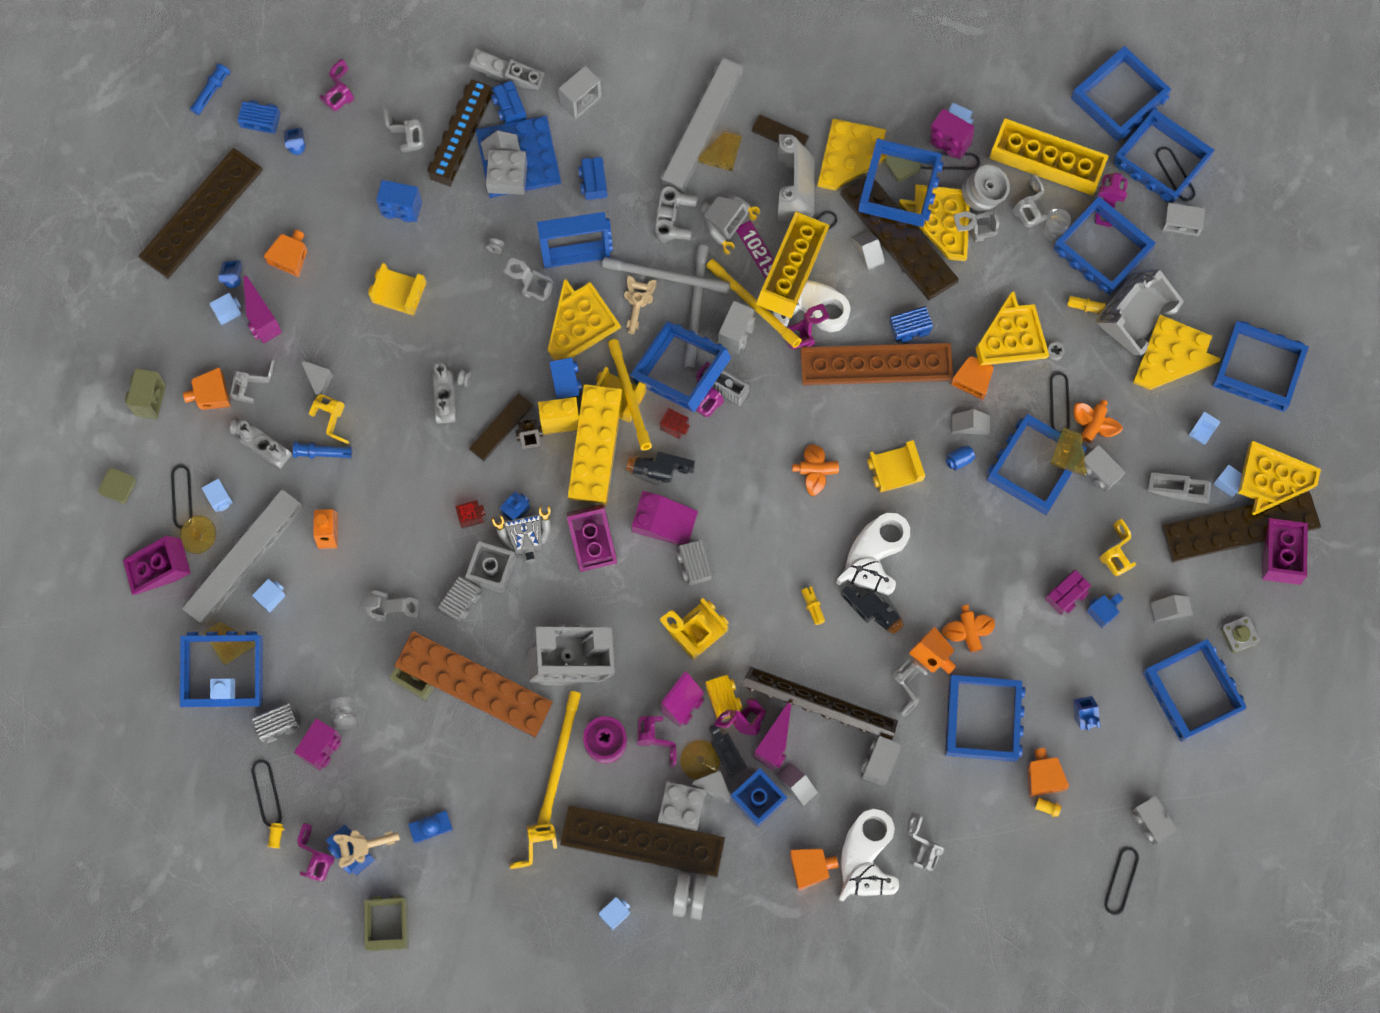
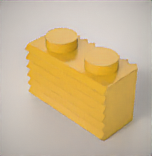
[705,675,742,720]

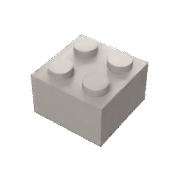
[558,66,602,119]
[486,150,527,195]
[718,301,756,355]
[465,541,517,594]
[860,736,902,788]
[658,782,706,831]

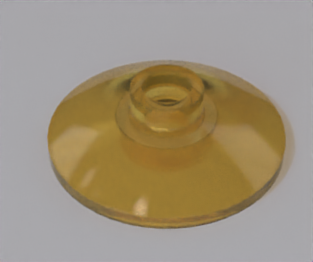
[180,516,216,554]
[681,741,720,780]

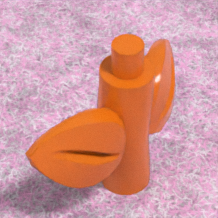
[1073,399,1123,443]
[792,444,839,496]
[941,605,995,652]

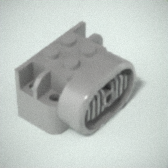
[525,624,615,686]

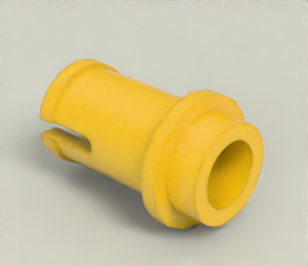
[1035,798,1062,818]
[267,823,285,848]

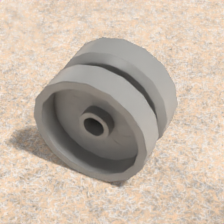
[962,165,1010,212]
[673,871,707,920]

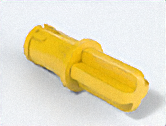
[1067,296,1106,314]
[801,586,825,625]

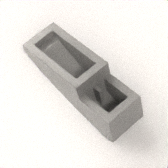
[1148,472,1211,504]

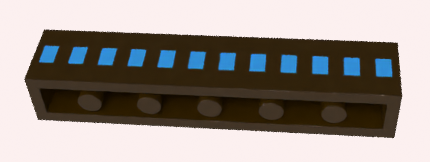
[427,79,493,187]

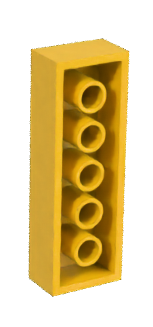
[989,118,1109,196]
[756,211,830,318]
[568,384,623,505]

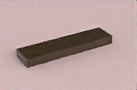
[469,393,533,462]

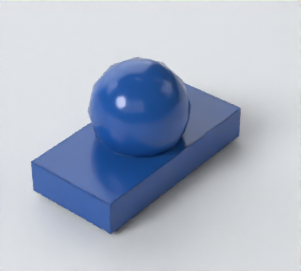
[284,127,306,155]
[218,260,242,289]
[408,811,453,844]

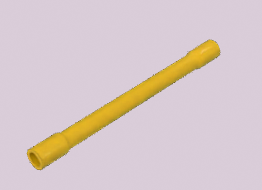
[706,259,801,348]
[608,339,652,450]
[537,691,581,828]

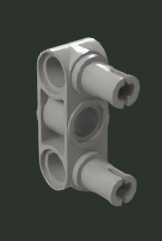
[655,186,697,243]
[433,363,456,424]
[237,421,292,470]

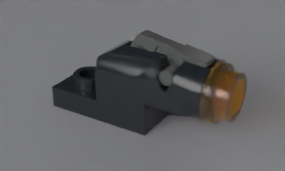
[626,452,695,486]
[841,586,905,635]

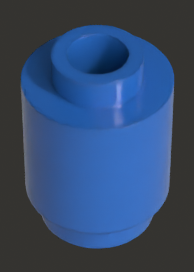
[945,445,975,471]

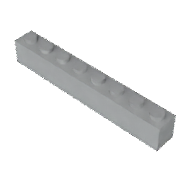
[660,58,743,194]
[182,489,303,627]

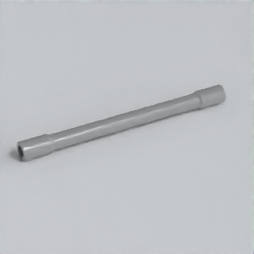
[684,245,708,371]
[602,257,730,294]

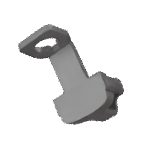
[384,109,424,152]
[1012,174,1047,227]
[954,211,999,242]
[504,258,553,301]
[230,359,275,404]
[361,590,419,621]
[891,657,929,716]
[907,812,945,871]

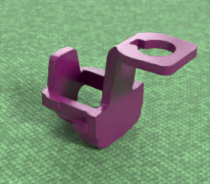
[319,59,355,111]
[1095,172,1128,227]
[785,304,829,350]
[696,361,724,417]
[714,698,766,736]
[636,716,676,768]
[297,823,335,882]

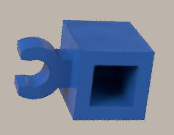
[500,492,531,521]
[1087,593,1124,628]
[1073,696,1100,730]

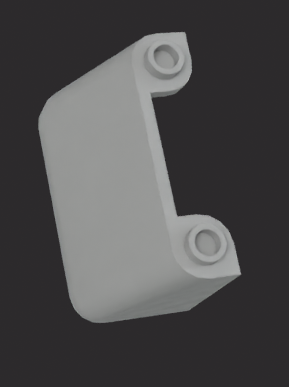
[777,134,814,221]
[1096,270,1184,355]

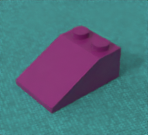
[243,275,282,344]
[632,491,698,546]
[567,504,618,572]
[1262,518,1308,585]
[123,536,191,595]
[661,671,705,728]
[754,703,791,771]

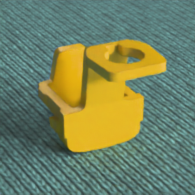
[309,394,349,444]
[1099,519,1137,576]
[660,609,713,647]
[509,823,557,869]

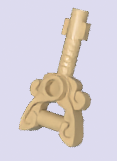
[624,276,656,334]
[333,831,400,868]

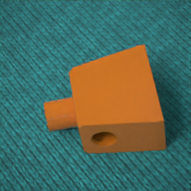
[264,230,307,277]
[951,356,994,400]
[183,368,231,410]
[313,509,338,549]
[909,626,956,674]
[1027,748,1069,797]
[790,849,839,890]

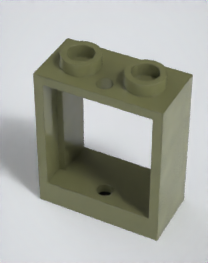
[364,895,408,951]

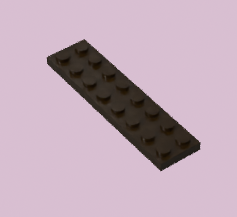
[138,147,263,279]
[840,176,959,301]
[1162,491,1321,563]
[742,667,898,740]
[560,806,725,878]

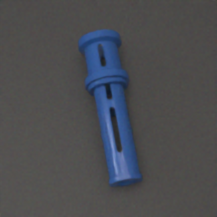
[189,63,231,115]
[293,441,352,459]

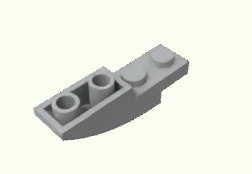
[469,49,545,90]

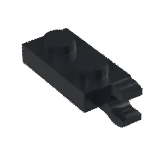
[709,724,747,778]

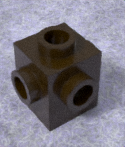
[515,419,543,450]

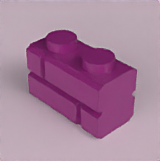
[1045,569,1091,615]

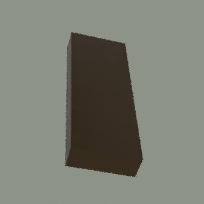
[752,114,809,146]

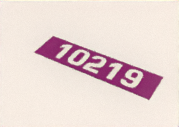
[736,220,775,280]

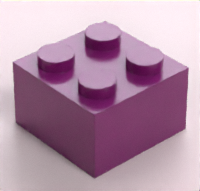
[930,109,974,160]
[294,719,342,771]

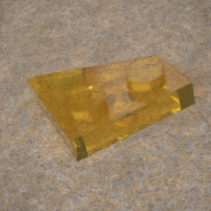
[699,132,742,171]
[1050,427,1087,476]
[204,622,255,665]

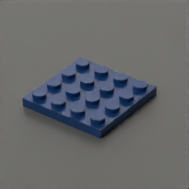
[476,116,561,198]

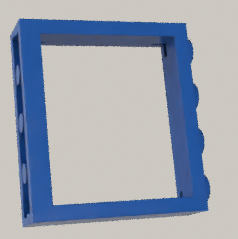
[1071,46,1171,142]
[1113,109,1214,203]
[858,139,944,227]
[1053,196,1156,296]
[537,212,613,269]
[630,321,731,412]
[1212,321,1309,412]
[987,414,1087,515]
[180,631,263,707]
[1142,639,1247,742]
[945,675,1025,762]

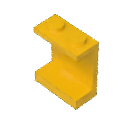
[368,263,426,316]
[595,367,647,423]
[538,397,579,435]
[867,440,925,493]
[667,598,729,660]

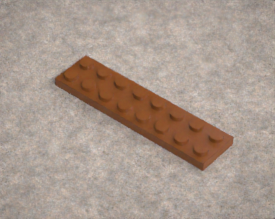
[800,343,953,385]
[394,631,553,738]

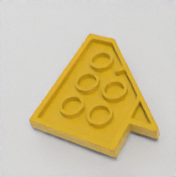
[817,119,889,190]
[898,184,970,261]
[547,279,621,361]
[975,291,1049,366]
[1133,315,1221,390]
[1238,441,1321,515]

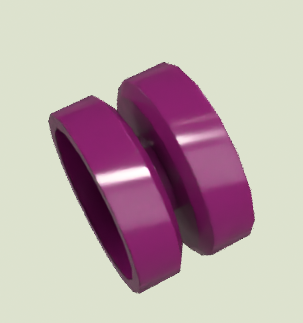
[583,716,627,764]

